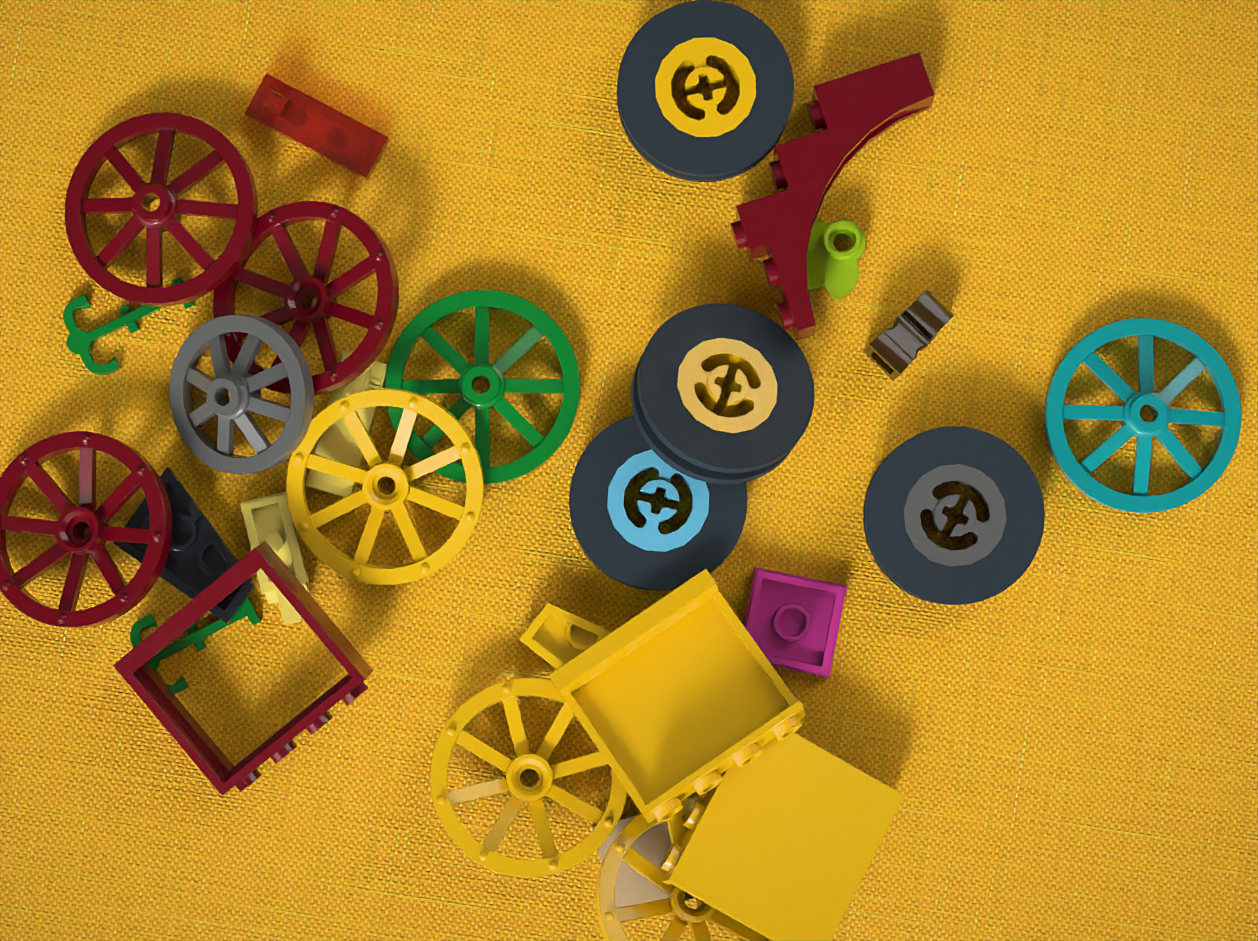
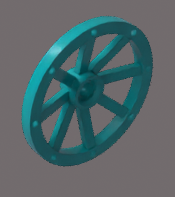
[1044,318,1241,513]

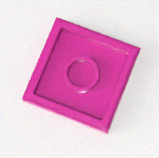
[744,567,847,677]

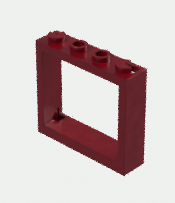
[113,541,373,796]

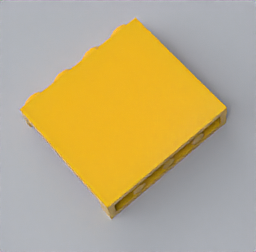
[549,569,806,824]
[660,733,905,941]

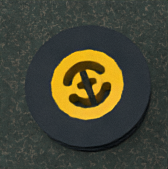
[617,0,794,182]
[631,303,815,484]

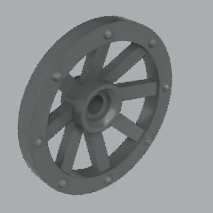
[169,314,314,474]

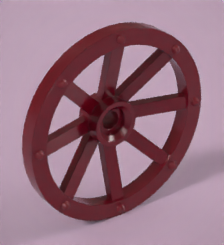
[65,112,258,307]
[213,201,399,395]
[0,431,172,629]

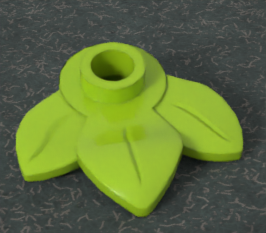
[807,219,866,301]

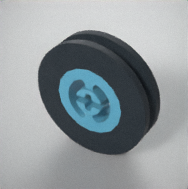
[569,415,747,591]

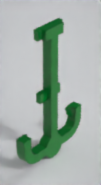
[63,277,195,375]
[130,597,261,694]

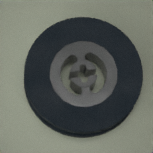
[863,426,1045,605]

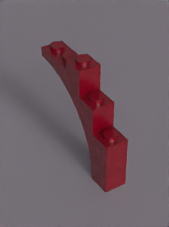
[730,52,935,341]

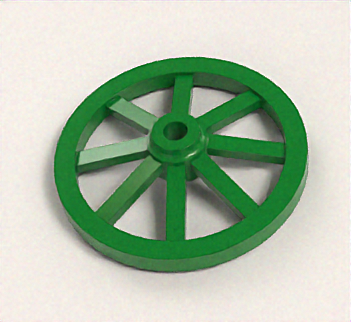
[385,290,580,485]

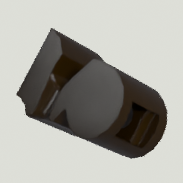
[863,289,954,381]

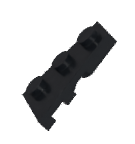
[113,467,257,624]

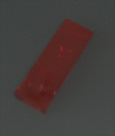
[245,73,390,180]

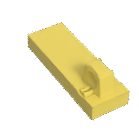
[305,352,388,497]

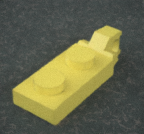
[240,492,310,625]

